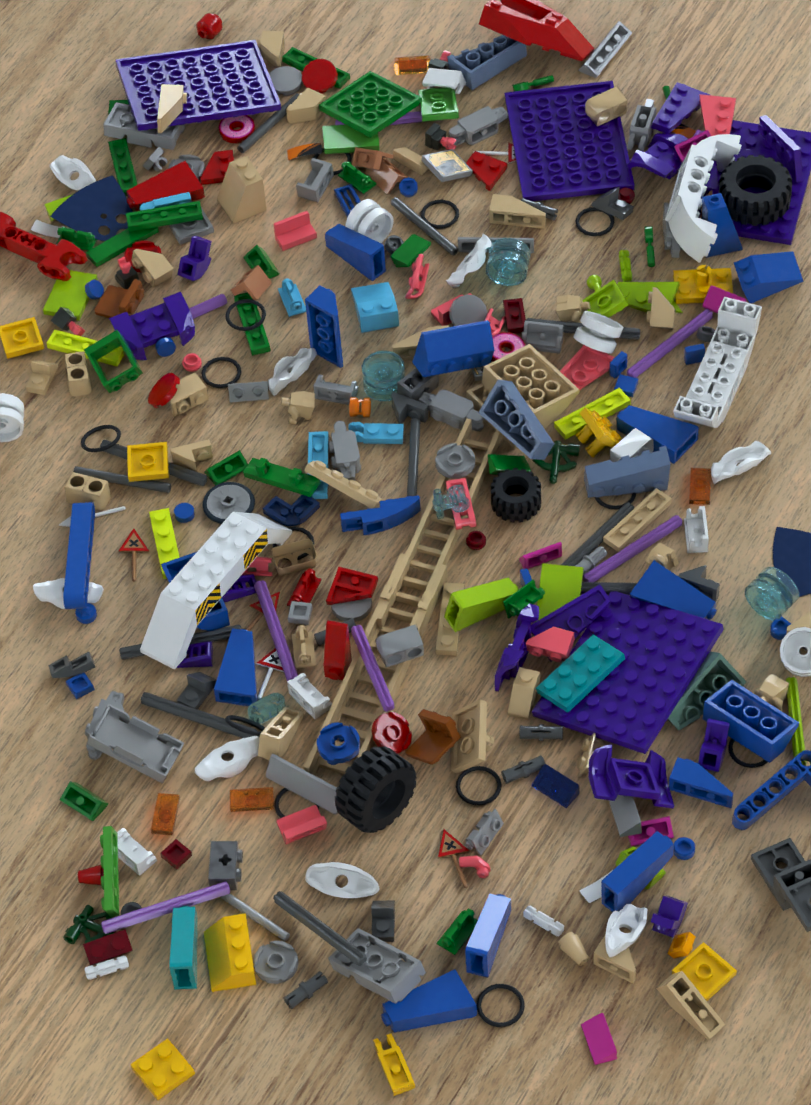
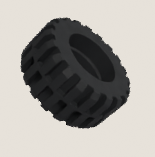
[719,155,792,226]
[335,747,417,833]

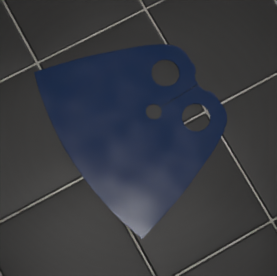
[50,175,133,241]
[773,527,811,600]

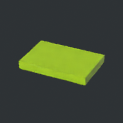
[43,270,98,321]
[535,563,584,622]

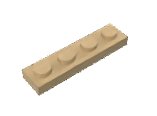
[304,460,383,508]
[603,488,672,552]
[436,583,465,656]

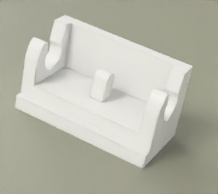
[422,68,466,94]
[684,506,709,553]
[287,673,333,720]
[117,828,157,876]

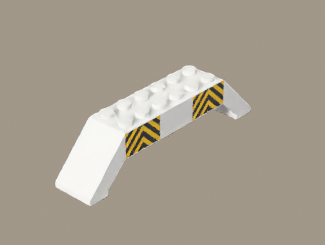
[140,512,292,670]

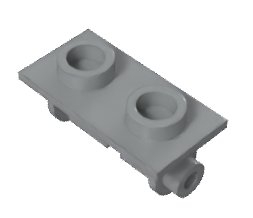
[228,381,269,402]
[465,809,504,856]

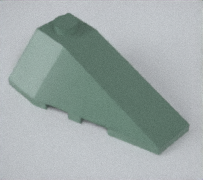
[667,651,746,730]

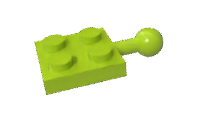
[582,275,629,318]

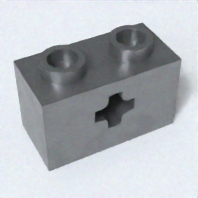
[397,368,439,401]
[208,841,243,890]

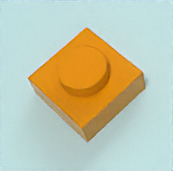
[667,932,696,959]

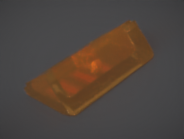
[395,55,431,75]

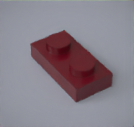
[503,298,526,333]
[83,929,133,966]

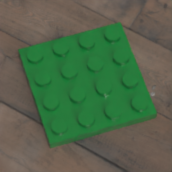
[319,71,422,138]

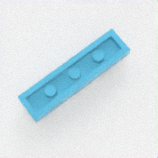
[308,431,329,499]

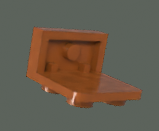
[94,279,144,318]
[405,709,461,765]

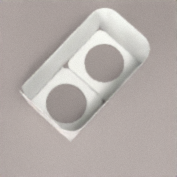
[610,428,654,462]

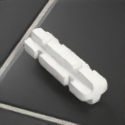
[523,906,564,936]
[85,956,129,980]

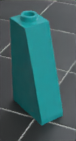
[169,906,198,990]

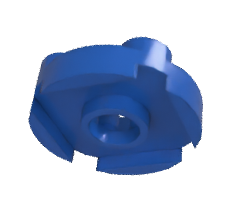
[317,722,360,765]

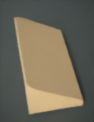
[393,147,429,175]

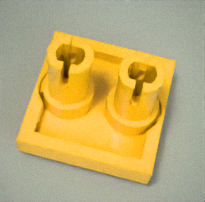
[576,408,622,458]

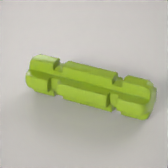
[619,250,632,282]

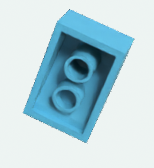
[351,282,399,333]

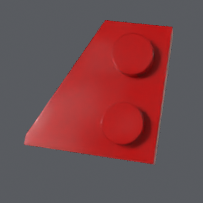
[200,150,234,185]
[466,151,507,191]
[326,567,378,605]

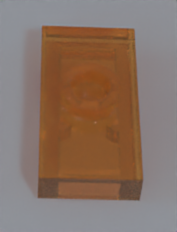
[689,468,711,505]
[230,787,274,812]
[151,793,180,835]

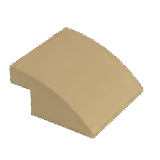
[466,344,580,449]

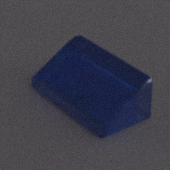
[532,764,580,808]

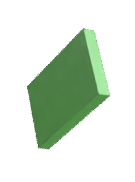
[418,87,459,122]
[322,125,380,154]

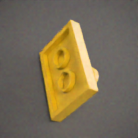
[673,265,733,304]

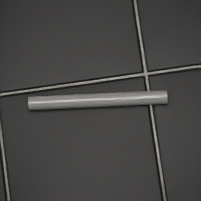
[220,893,290,941]

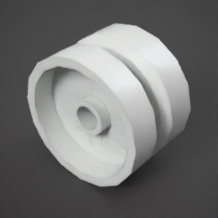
[345,199,394,243]
[574,311,624,354]
[0,393,24,442]
[780,627,811,677]

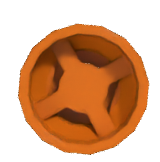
[349,397,371,417]

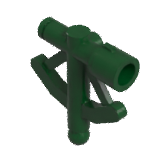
[532,440,580,484]
[63,905,116,944]

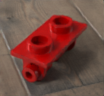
[287,568,322,607]

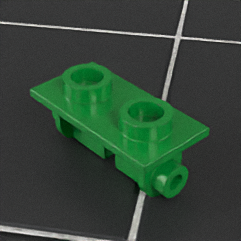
[338,161,377,194]
[56,226,97,251]
[503,580,545,619]
[437,908,478,955]

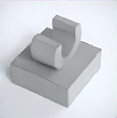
[143,147,168,172]
[288,601,313,625]

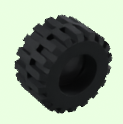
[490,468,542,523]

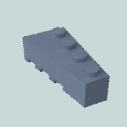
[447,35,527,90]
[478,380,555,460]
[584,446,671,498]

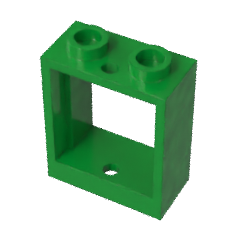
[84,330,143,393]

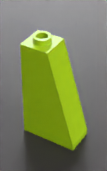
[444,577,519,632]

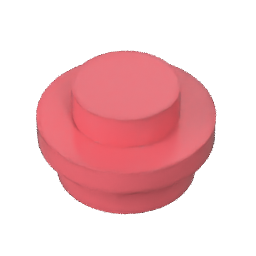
[182,353,202,372]

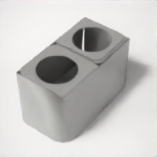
[376,624,424,667]

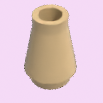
[558,932,590,966]

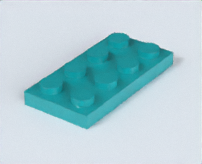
[536,635,625,713]

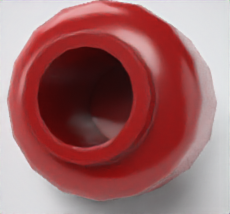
[196,13,222,40]

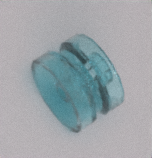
[486,238,531,286]
[362,351,405,401]
[745,567,799,621]

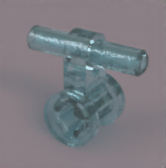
[432,485,470,519]

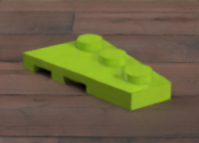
[618,282,680,312]

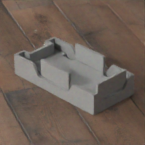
[103,102,185,150]
[87,703,184,784]
[328,928,426,1004]

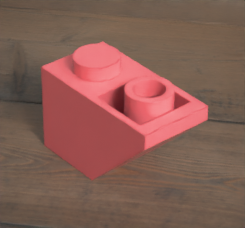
[526,626,575,662]

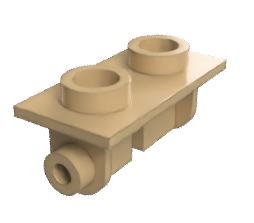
[291,625,316,669]
[577,733,605,778]

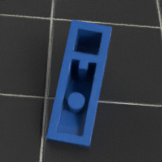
[669,757,733,808]

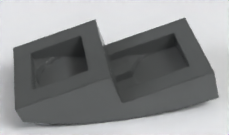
[48,652,95,678]

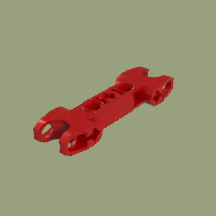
[0,212,88,281]

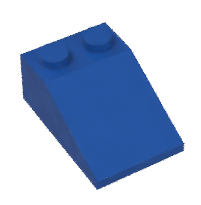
[734,251,804,303]

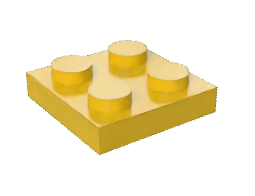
[0,317,44,359]
[127,442,169,482]
[672,942,737,1001]
[130,1038,195,1100]

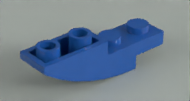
[340,495,421,535]

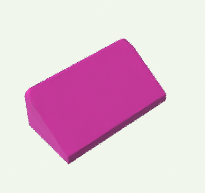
[674,130,711,163]
[702,285,746,313]
[519,542,562,569]
[628,816,674,846]
[581,1013,617,1065]

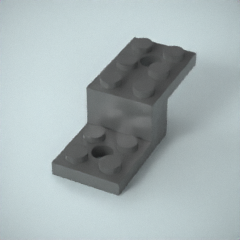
[751,838,811,932]

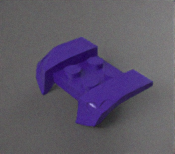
[627,133,688,180]
[109,292,195,360]
[494,603,539,692]
[588,744,674,809]

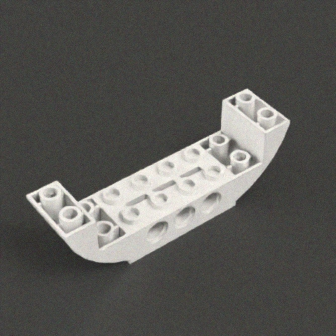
[665,134,742,263]
[673,297,762,428]

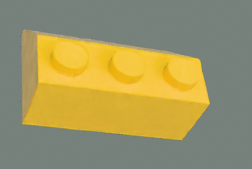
[204,913,256,992]

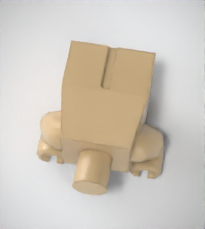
[556,295,590,323]
[281,391,315,425]
[644,542,679,573]
[754,674,789,711]

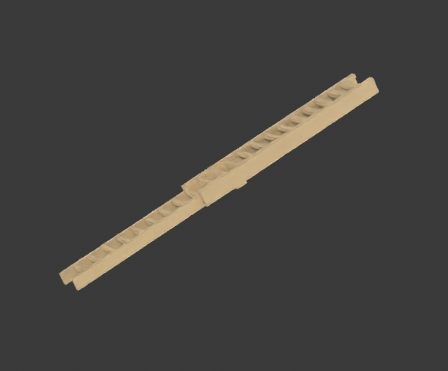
[304,418,503,776]

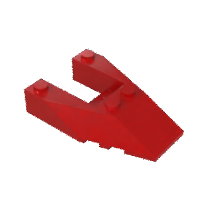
[479,0,594,61]

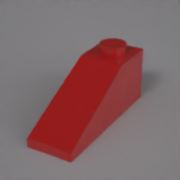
[323,620,352,680]

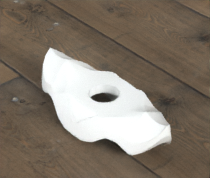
[50,155,96,191]
[446,234,492,288]
[268,348,317,396]
[711,441,771,484]
[33,578,104,609]
[195,736,260,781]
[305,862,380,898]
[605,904,648,957]

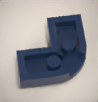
[263,495,320,526]

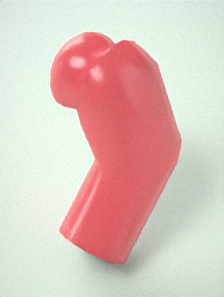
[459,856,491,878]

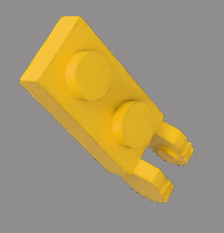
[373,1033,415,1096]

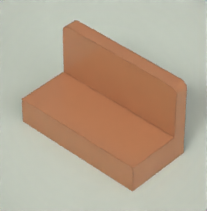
[352,147,394,170]
[364,158,409,194]
[230,265,272,301]

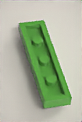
[100,826,119,917]

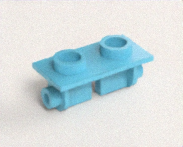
[278,278,306,317]

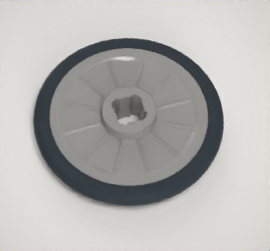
[202,482,255,524]

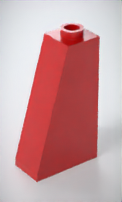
[126,161,205,211]

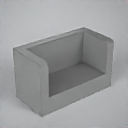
[296,158,334,203]

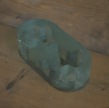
[248,693,286,724]

